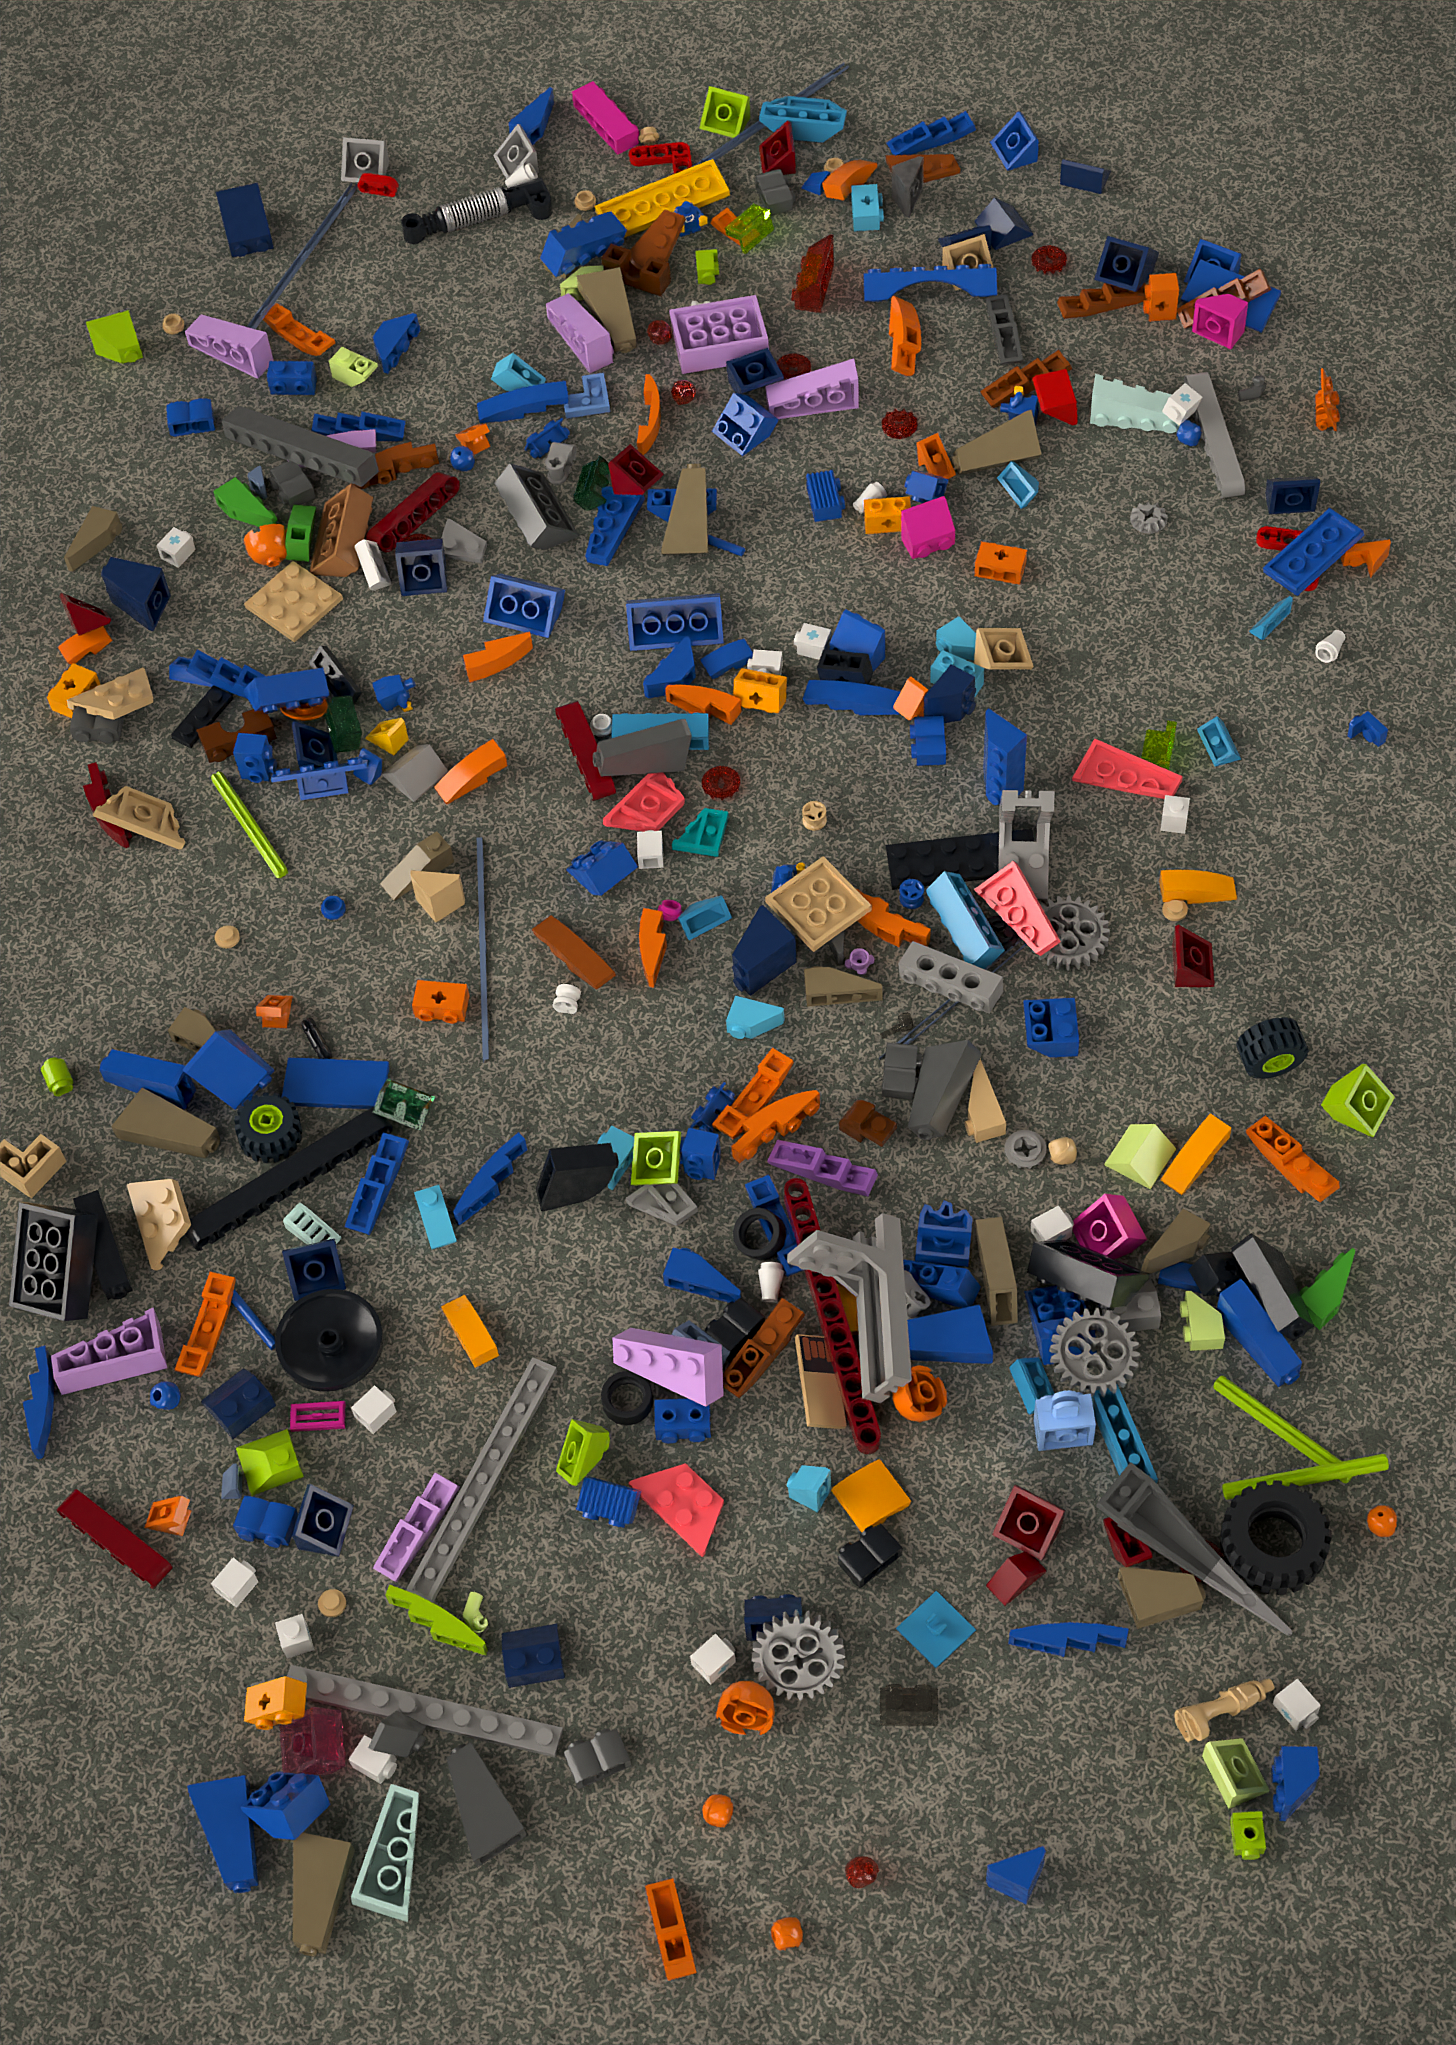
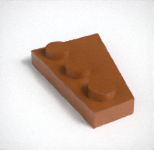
[886,154,960,183]
[631,209,686,266]

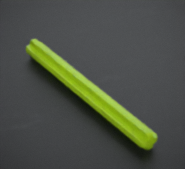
[211,771,288,878]
[1213,1375,1353,1484]
[1222,1454,1389,1500]

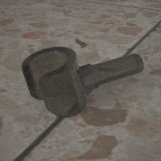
[880,1012,914,1039]

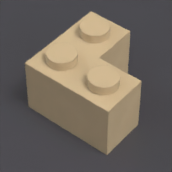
[0,1134,67,1199]

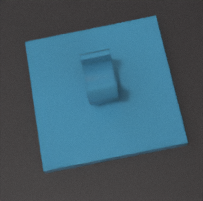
[896,1591,976,1668]

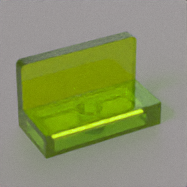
[725,203,774,254]
[1141,720,1177,770]

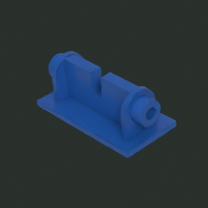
[524,418,570,459]
[690,1082,735,1133]

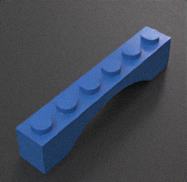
[863,264,997,302]

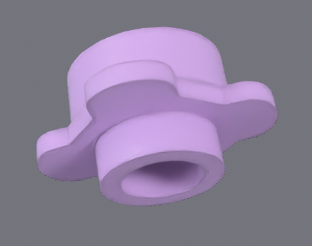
[845,948,874,975]

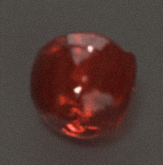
[647,320,672,345]
[671,380,696,405]
[845,1856,879,1889]

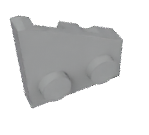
[441,519,487,563]
[626,1184,698,1226]

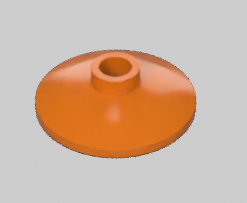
[280,700,328,721]

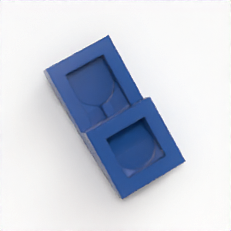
[700,639,753,679]

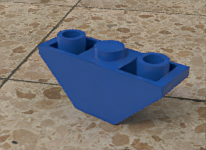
[373,313,420,374]
[647,489,717,522]
[643,636,696,698]

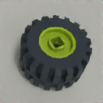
[1236,1017,1309,1079]
[234,1092,302,1163]

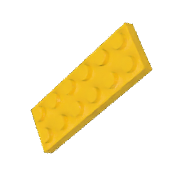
[595,159,730,238]

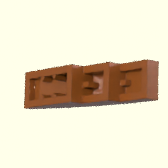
[1177,269,1271,329]
[1057,283,1147,319]
[980,350,1072,409]
[532,915,616,990]

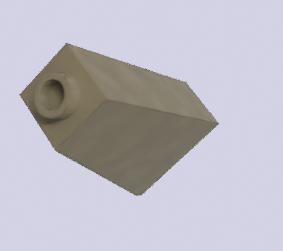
[577,267,636,353]
[951,410,1042,475]
[661,464,709,555]
[111,1087,220,1158]
[976,1217,1018,1326]
[293,1832,355,1957]

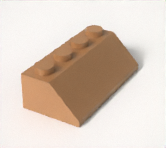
[309,484,373,577]

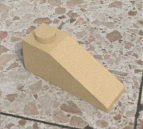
[965,1059,1006,1143]

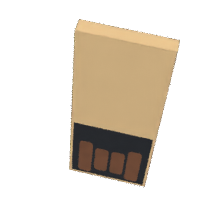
[795,1334,847,1429]

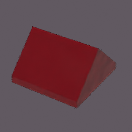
[759,120,796,175]
[608,444,664,495]
[59,592,111,636]
[1172,925,1215,987]
[992,1484,1066,1561]

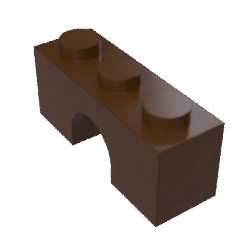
[601,244,671,296]
[197,709,277,763]

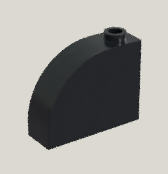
[536,1143,619,1211]

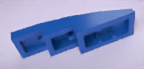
[886,111,976,155]
[477,381,568,423]
[311,411,405,441]
[185,649,265,699]
[803,680,900,715]
[453,1132,527,1226]
[345,1133,409,1235]
[23,1346,54,1459]
[1008,1622,1129,1657]

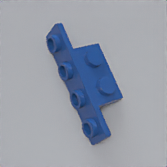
[271,757,369,800]

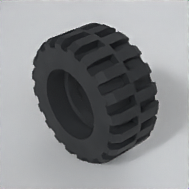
[1220,1480,1332,1595]

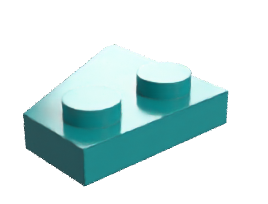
[672,808,729,857]

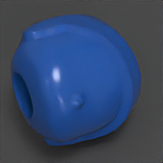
[1177,420,1202,446]
[450,446,475,472]
[150,1381,181,1410]

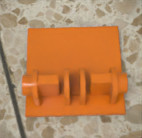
[1315,368,1340,431]

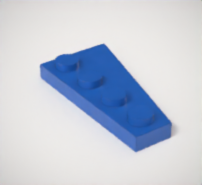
[585,485,645,566]

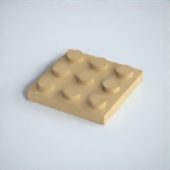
[244,561,343,643]
[765,856,872,952]

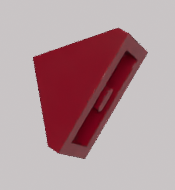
[1103,1517,1153,1568]
[986,1552,1047,1606]

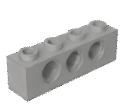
[898,941,1004,1014]

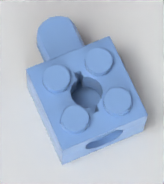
[1033,1391,1096,1451]

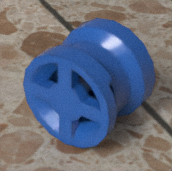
[899,879,924,909]

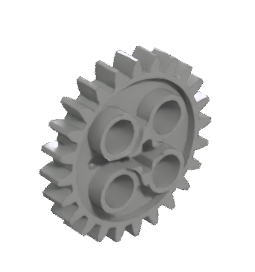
[1032,895,1110,971]
[1049,1308,1140,1397]
[752,1610,845,1700]

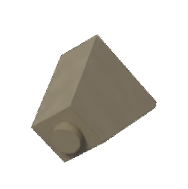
[1118,1567,1206,1629]

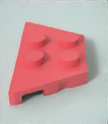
[603,772,685,832]
[628,1463,724,1557]

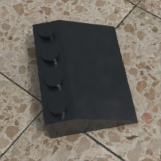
[9,1202,98,1321]

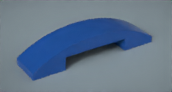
[745,1175,803,1277]

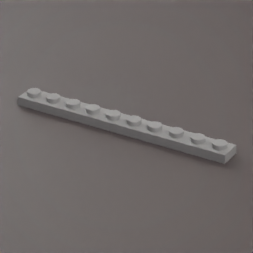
[406,1357,557,1603]
[287,1665,563,1758]

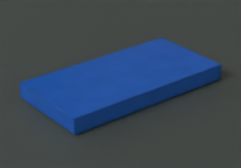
[1181,259,1281,333]
[1263,508,1364,596]
[282,1058,389,1110]

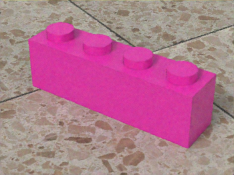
[572,81,640,155]

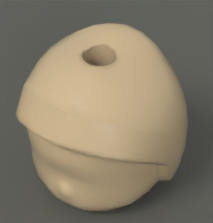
[1048,1137,1077,1165]

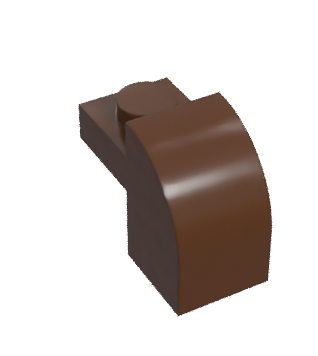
[839,1100,897,1147]

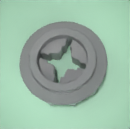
[1130,501,1168,534]
[1005,1130,1046,1169]

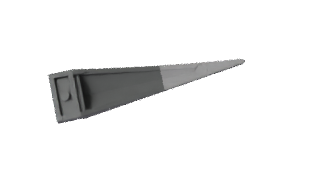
[1096,1462,1293,1636]

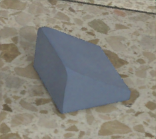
[248,466,268,499]
[221,1464,243,1499]

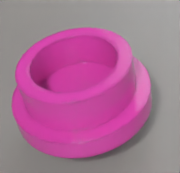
[658,900,683,921]

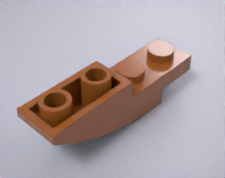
[351,442,439,489]
[723,1298,805,1398]

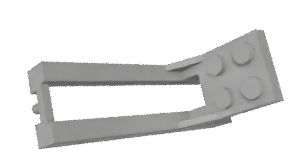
[998,790,1055,900]
[787,1213,912,1403]

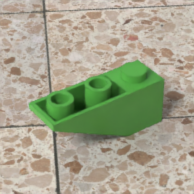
[213,477,277,527]
[285,505,316,562]
[1300,1248,1356,1330]

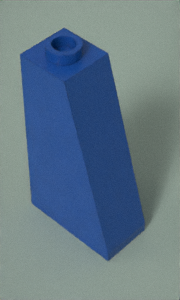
[99,1049,196,1110]
[1217,1279,1302,1387]
[908,1304,993,1364]
[187,1775,258,1893]

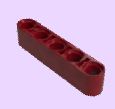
[366,472,460,552]
[555,701,616,801]
[56,1489,173,1589]

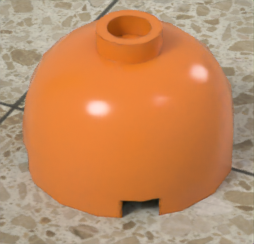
[244,524,287,567]
[892,1365,947,1422]
[716,1681,775,1735]

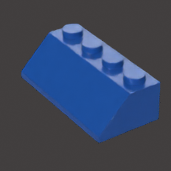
[626,593,724,651]
[983,709,1027,805]

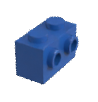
[267,361,317,395]
[905,471,949,503]
[233,733,277,783]
[680,1128,721,1180]
[654,1399,711,1443]

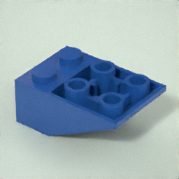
[1024,1286,1097,1365]

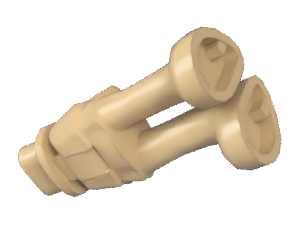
[1175,1679,1274,1742]

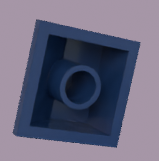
[726,348,784,394]
[1265,476,1320,514]
[395,538,447,596]
[924,664,976,723]
[201,1368,276,1439]
[744,1594,802,1641]
[501,1624,565,1688]

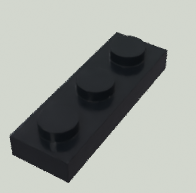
[309,645,363,710]
[171,685,233,749]

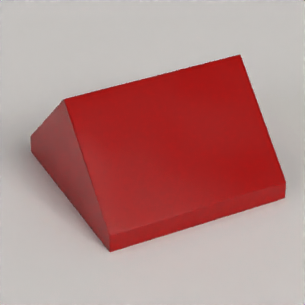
[1032,369,1078,425]

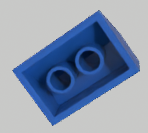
[483,574,565,638]
[244,668,329,713]

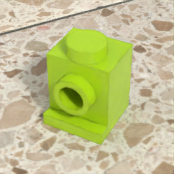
[695,249,719,285]
[1230,1811,1266,1860]

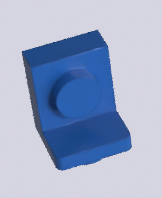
[1348,711,1388,747]

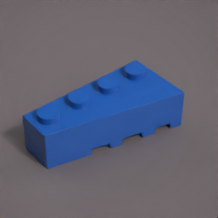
[540,211,627,277]

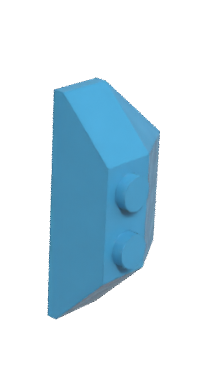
[759,96,847,143]

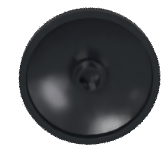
[275,1289,384,1392]

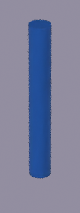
[708,534,745,557]
[231,1289,275,1350]

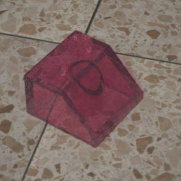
[279,1707,346,1776]

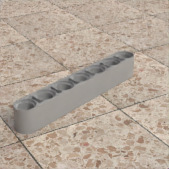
[1184,372,1245,499]

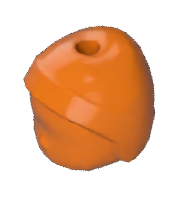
[1367,1505,1397,1537]
[702,1794,733,1827]
[771,1917,803,1950]

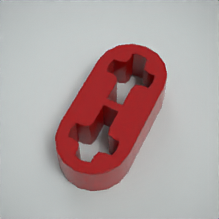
[357,173,399,197]

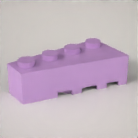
[546,293,614,373]
[185,315,274,379]
[765,359,859,419]
[51,1308,167,1395]
[613,1328,723,1407]

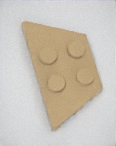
[67,668,153,720]
[93,786,185,849]
[127,1179,191,1271]

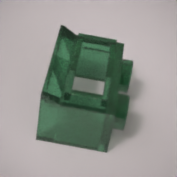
[573,455,610,511]
[324,696,362,753]
[372,1078,435,1131]

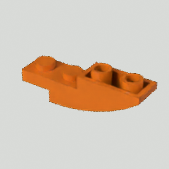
[889,296,921,376]
[856,889,931,947]
[731,1090,820,1163]
[1246,1115,1340,1202]

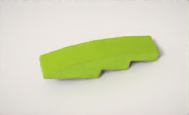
[386,1585,488,1656]

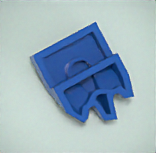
[915,1200,973,1267]

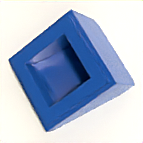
[802,171,830,196]
[353,748,382,785]

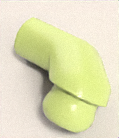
[463,1592,488,1633]

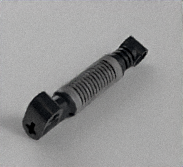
[401,177,552,245]

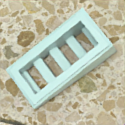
[283,1203,342,1245]

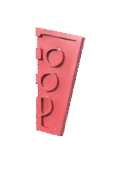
[1072,738,1182,799]
[974,861,1061,956]

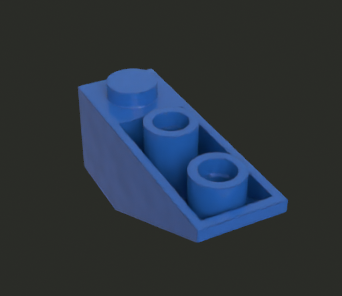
[508,87,554,145]
[903,1259,981,1308]

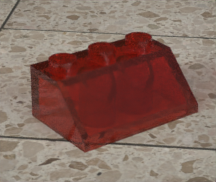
[791,234,834,313]

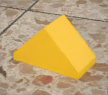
[365,718,409,756]

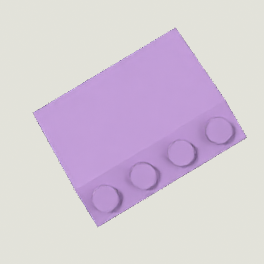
[669,295,769,374]

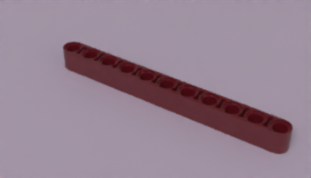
[784,1178,881,1454]

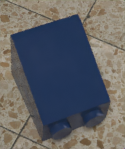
[216,183,274,258]
[1094,236,1159,292]
[101,557,171,631]
[732,905,797,996]

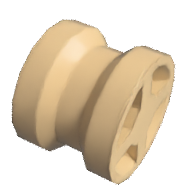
[802,801,827,831]

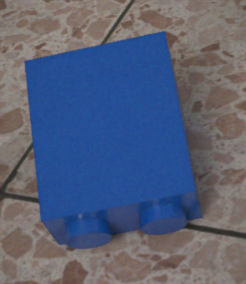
[182,1029,275,1110]

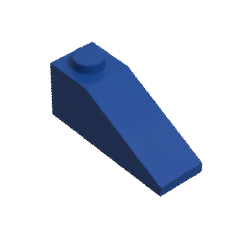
[663,1247,742,1303]

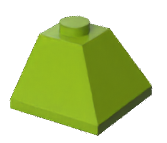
[86,310,143,364]
[1321,1064,1395,1137]
[631,1131,681,1185]
[556,1419,610,1486]
[236,1429,304,1496]

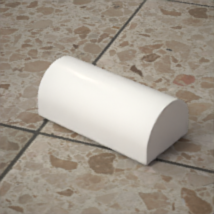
[355,539,391,590]

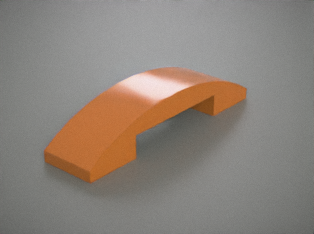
[263,303,335,356]
[637,374,661,456]
[712,1048,794,1139]
[175,1272,236,1377]

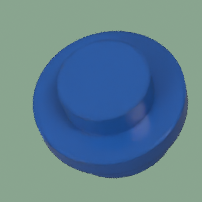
[321,896,346,920]

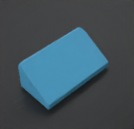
[1249,596,1293,640]
[1197,716,1241,767]
[1009,1357,1055,1415]

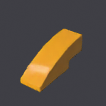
[1159,870,1237,904]
[1161,1113,1232,1195]
[441,1295,499,1368]

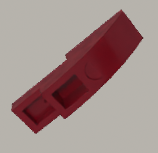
[83,762,132,848]

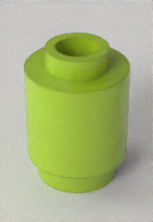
[41,1057,73,1097]

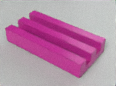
[290,1401,346,1432]

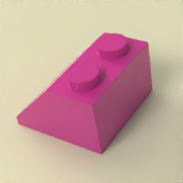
[1192,294,1248,349]
[901,496,955,559]
[1072,1194,1147,1259]

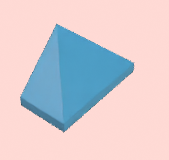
[997,461,1039,509]
[678,896,732,940]

